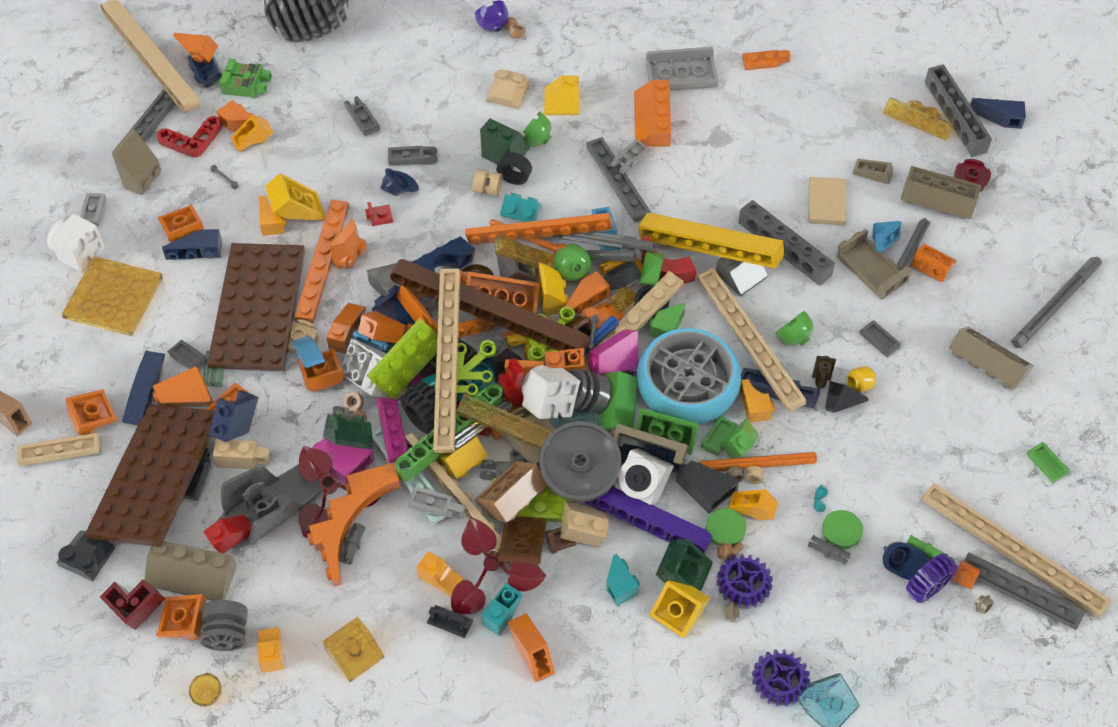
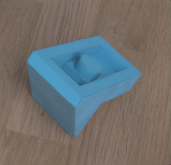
[872,221,902,253]

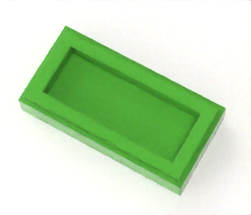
[701,416,737,456]
[1027,442,1070,483]

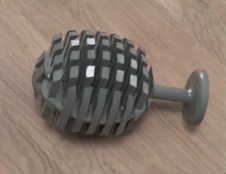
[264,0,349,42]

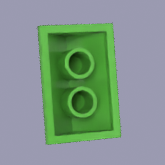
[594,371,637,433]

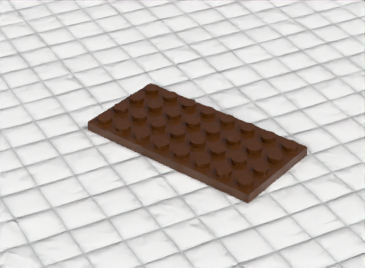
[207,243,305,371]
[85,404,215,547]

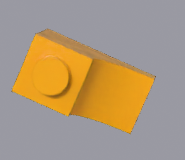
[231,114,273,152]
[259,196,287,236]
[739,379,775,423]
[728,489,779,521]
[416,551,464,596]
[257,627,284,673]

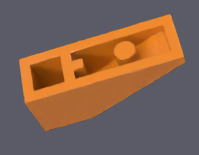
[173,33,219,63]
[564,271,610,318]
[326,303,366,354]

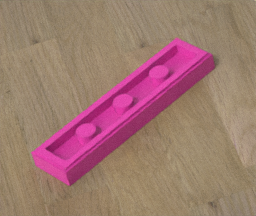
[376,398,408,463]

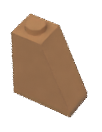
[0,391,32,437]

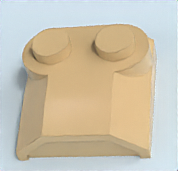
[486,69,530,110]

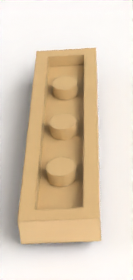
[18,433,100,467]

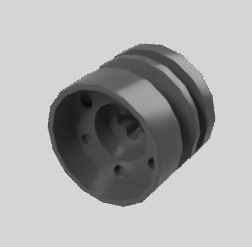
[569,369,611,415]
[199,600,248,651]

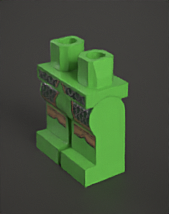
[219,58,272,98]

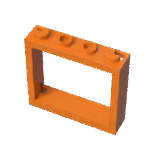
[397,271,495,338]

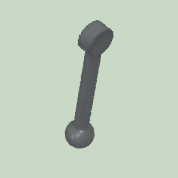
[210,165,238,189]
[587,315,599,351]

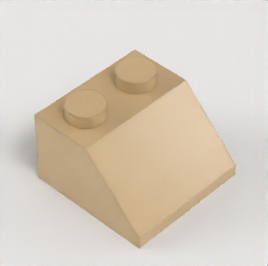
[560,500,609,548]

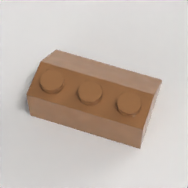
[474,461,547,522]

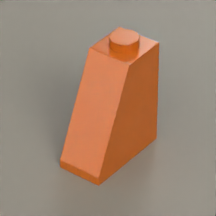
[153,366,214,407]
[508,613,555,682]

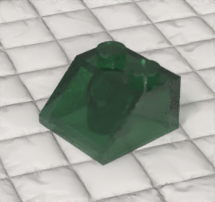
[323,411,373,450]
[656,539,713,591]

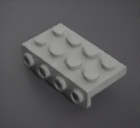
[646,47,718,90]

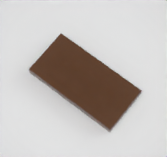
[498,516,546,564]

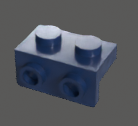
[187,55,223,87]

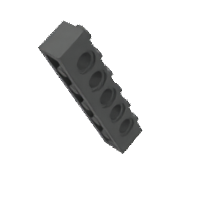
[925,64,992,157]
[738,200,835,286]

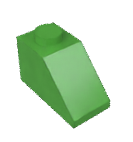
[648,303,686,338]
[719,419,759,458]

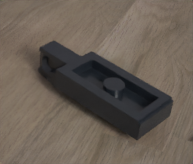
[183,448,211,501]

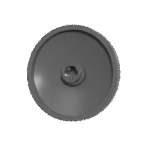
[540,421,621,502]

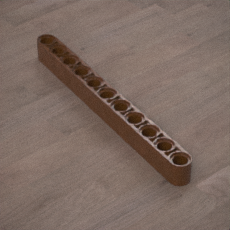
[390,259,590,352]

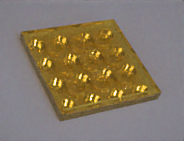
[62,256,163,336]

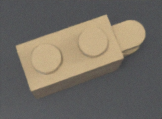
[213,439,271,469]

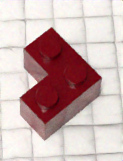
[100,579,166,630]

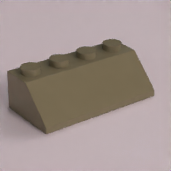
[901,166,981,219]
[948,326,1034,389]
[145,541,237,601]

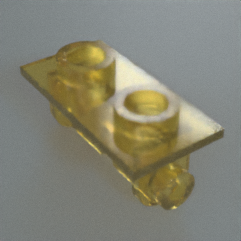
[605,283,636,314]

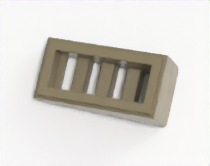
[853,159,893,184]

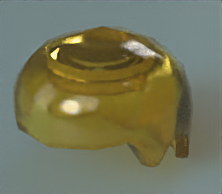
[189,672,222,707]

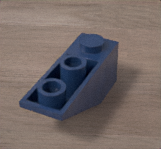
[970,98,1026,129]
[162,229,222,260]

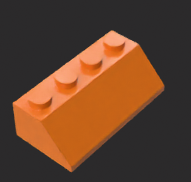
[634,80,671,147]
[461,271,541,313]

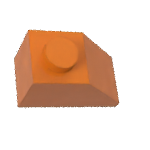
[358,311,406,343]

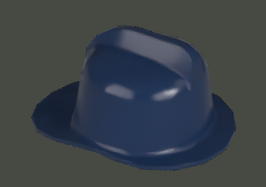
[380,168,419,196]
[883,542,928,580]

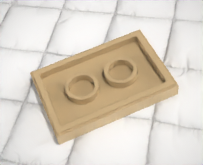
[809,177,846,225]

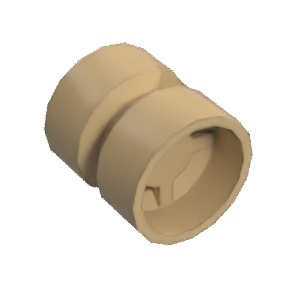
[472,169,503,196]

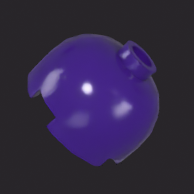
[474,0,509,32]

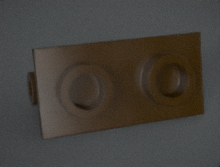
[812,355,836,389]

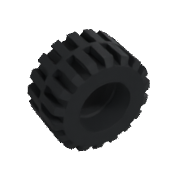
[400,381,436,434]

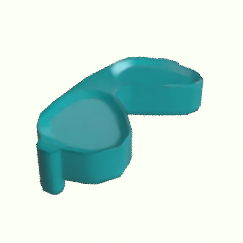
[813,485,828,512]

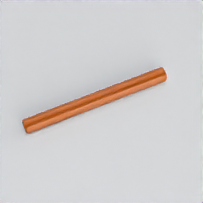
[699,452,817,471]

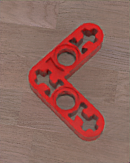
[157,116,222,158]

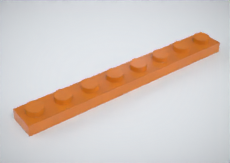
[294,199,349,323]
[465,213,613,245]

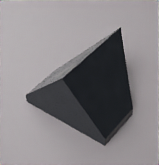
[825,381,869,413]

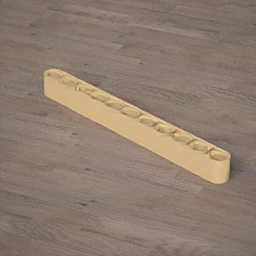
[100,0,201,114]

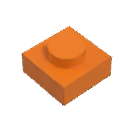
[952,561,981,589]

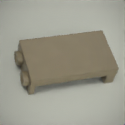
[836,229,912,300]
[610,424,689,466]

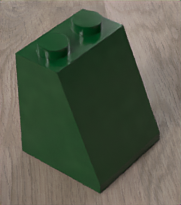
[480,118,530,170]

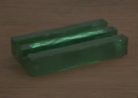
[203,351,225,387]

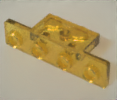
[883,97,953,140]

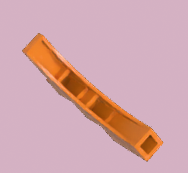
[307,462,400,587]

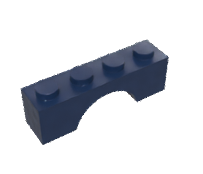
[411,236,475,272]

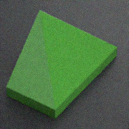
[639,251,665,286]

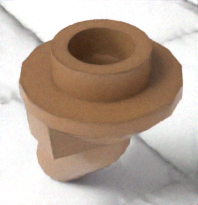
[717,542,744,563]

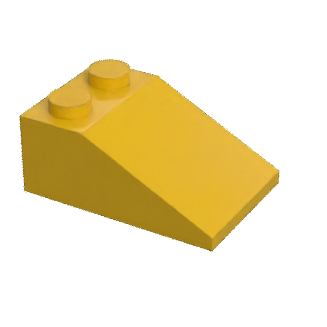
[265,173,326,220]

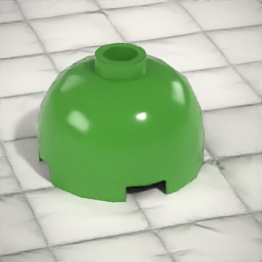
[523,111,552,147]
[553,244,591,282]
[775,310,813,346]

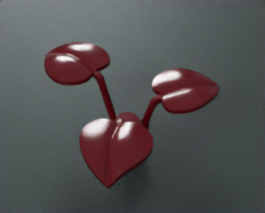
[299,446,383,538]
[451,518,546,614]

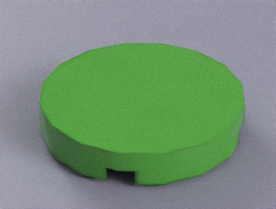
[705,508,747,547]
[822,510,863,549]

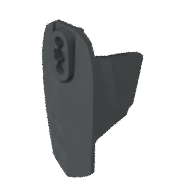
[216,464,322,550]

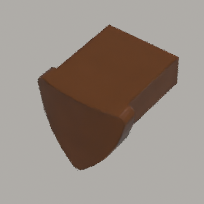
[545,527,576,554]

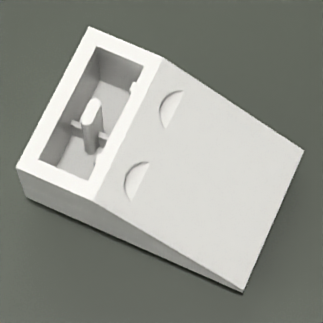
[341,338,389,398]

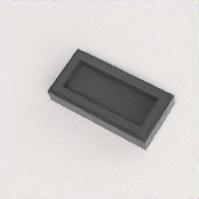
[860,320,901,357]
[167,339,207,369]

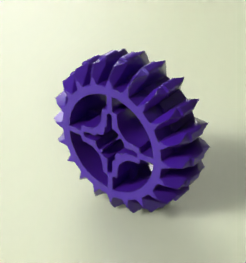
[716,553,773,609]
[906,553,958,603]
[752,649,810,707]

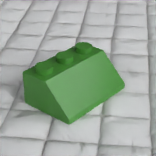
[634,408,700,455]

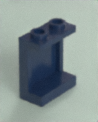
[371,284,433,334]
[209,390,259,442]

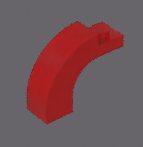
[640,236,696,284]
[498,358,525,407]

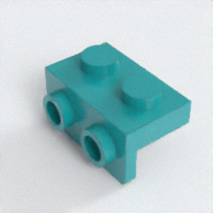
[500,193,542,222]

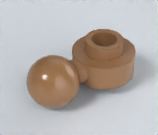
[504,17,526,39]
[343,392,367,426]

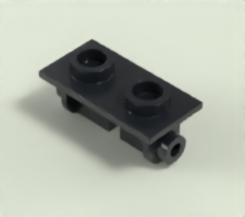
[427,605,474,638]

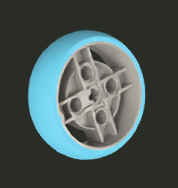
[637,328,741,424]

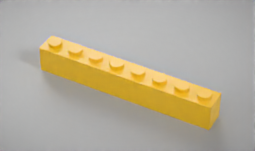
[638,213,784,269]

